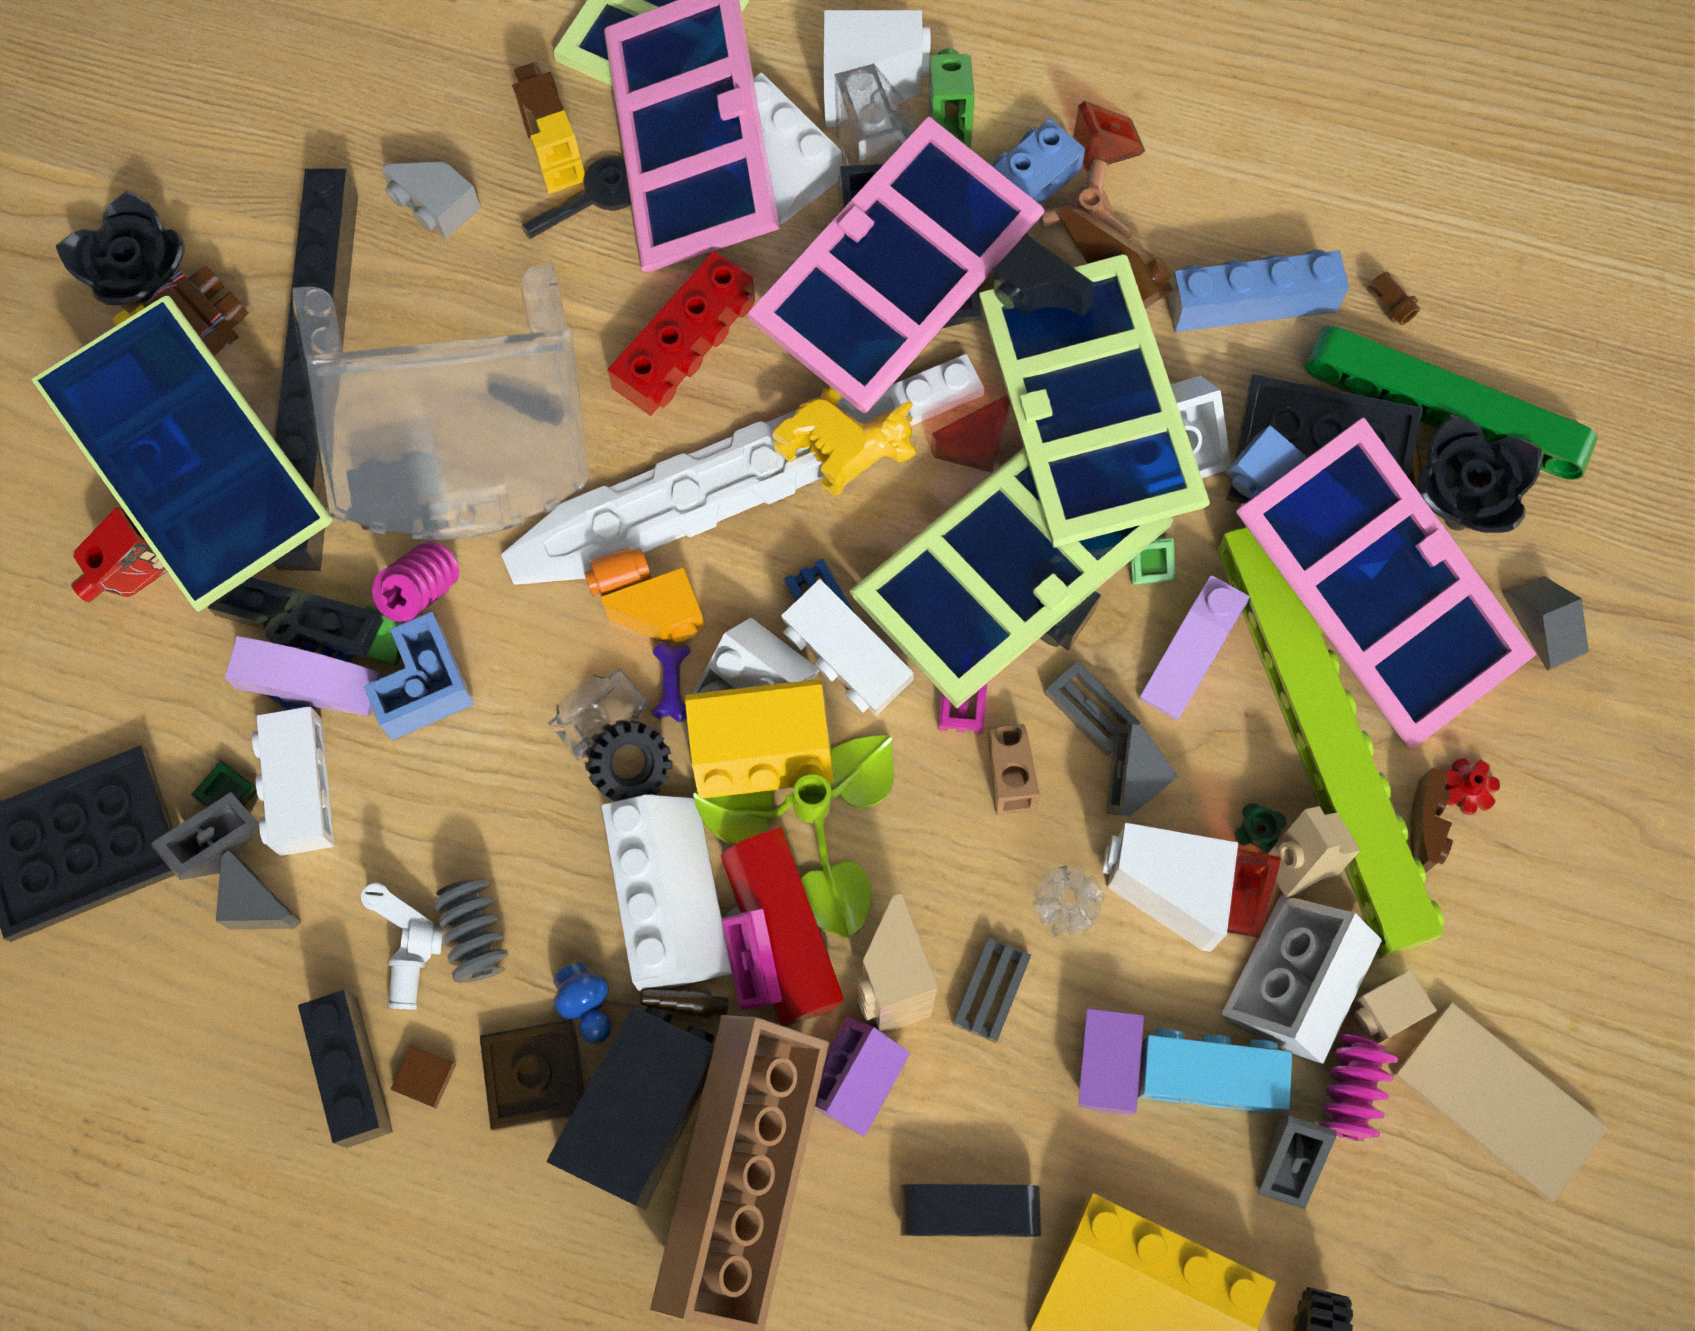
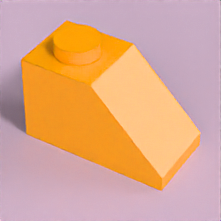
[600,567,705,642]

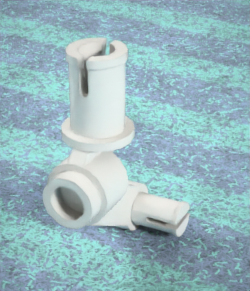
[361,882,443,1010]

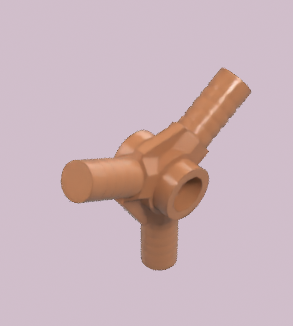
[1039,160,1134,239]

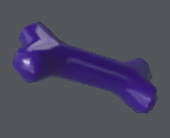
[651,641,691,722]

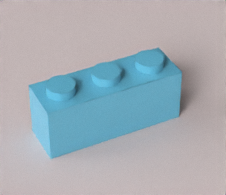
[1138,1029,1292,1115]

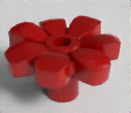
[1444,758,1500,815]

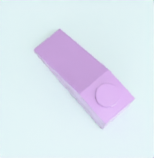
[1139,575,1250,721]

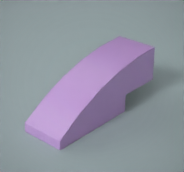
[225,636,381,716]

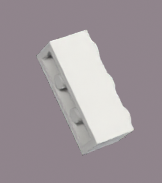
[781,579,914,716]
[252,707,335,856]

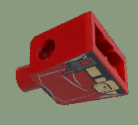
[71,507,187,603]

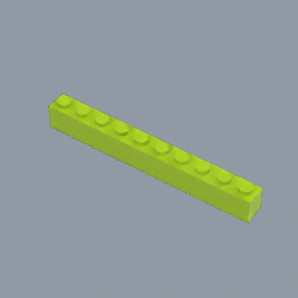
[1217,519,1444,959]

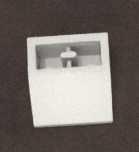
[692,618,819,694]

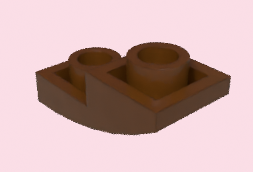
[1411,768,1453,873]

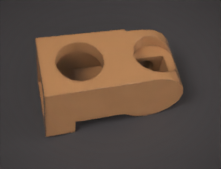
[988,724,1040,815]

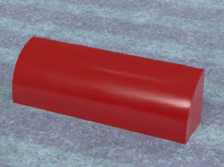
[720,827,845,1027]

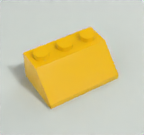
[685,679,834,799]

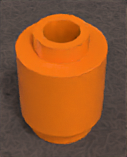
[584,547,652,597]

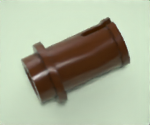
[1367,271,1420,325]

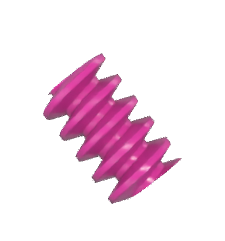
[372,542,459,622]
[1318,1034,1398,1141]

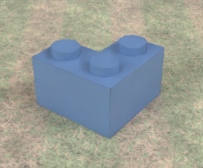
[364,612,475,740]

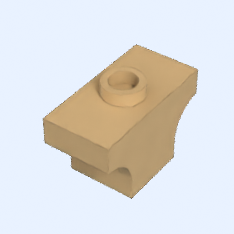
[1263,806,1361,898]

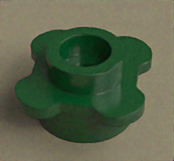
[1235,803,1286,854]

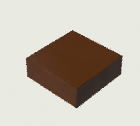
[390,1045,456,1109]

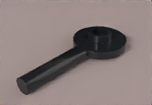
[522,157,631,239]

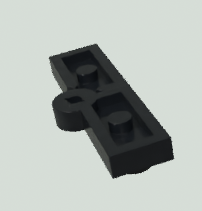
[208,577,384,658]

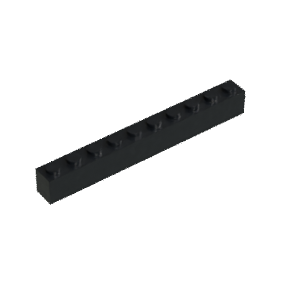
[264,169,358,571]

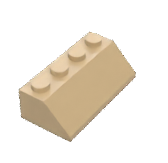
[857,893,938,1034]

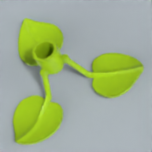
[693,735,894,938]

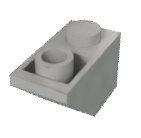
[381,162,481,239]

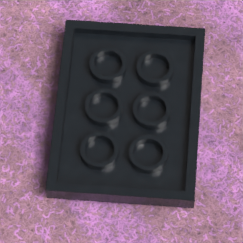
[1226,374,1423,517]
[0,745,175,942]

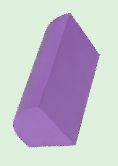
[1078,1009,1144,1116]
[814,1017,910,1137]

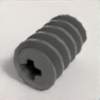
[434,879,508,983]

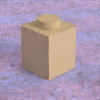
[1352,969,1437,1043]

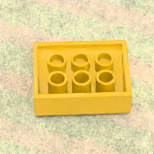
[1029,1193,1276,1331]

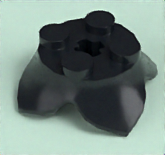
[56,190,185,305]
[1417,415,1542,533]

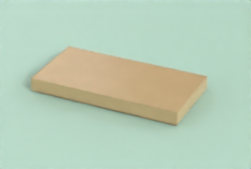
[1393,1002,1609,1203]

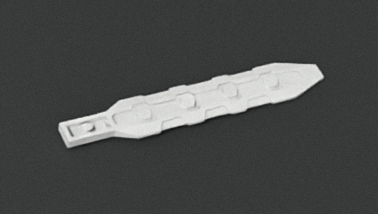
[501,354,985,585]

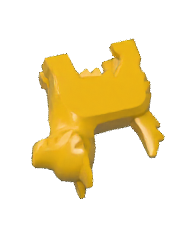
[773,387,916,498]

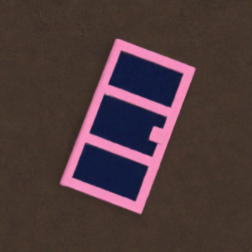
[604,0,780,272]
[748,116,1044,414]
[1236,417,1537,749]

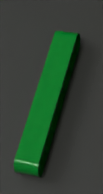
[1305,326,1598,480]

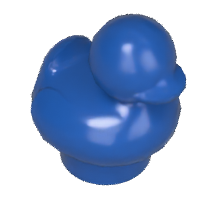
[553,962,612,1043]

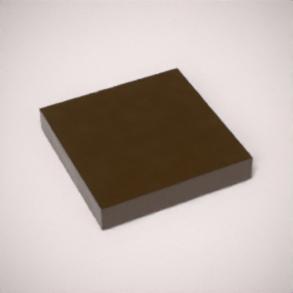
[479,1019,584,1131]

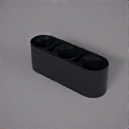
[900,1184,1041,1237]

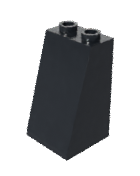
[546,1006,715,1210]

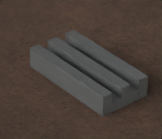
[1045,660,1141,756]
[953,937,1031,1043]

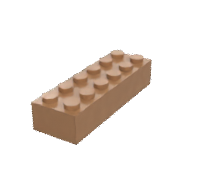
[650,1015,829,1331]

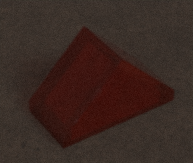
[1073,100,1146,171]
[930,396,1010,473]
[1227,849,1281,938]

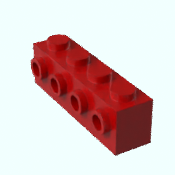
[607,251,755,416]

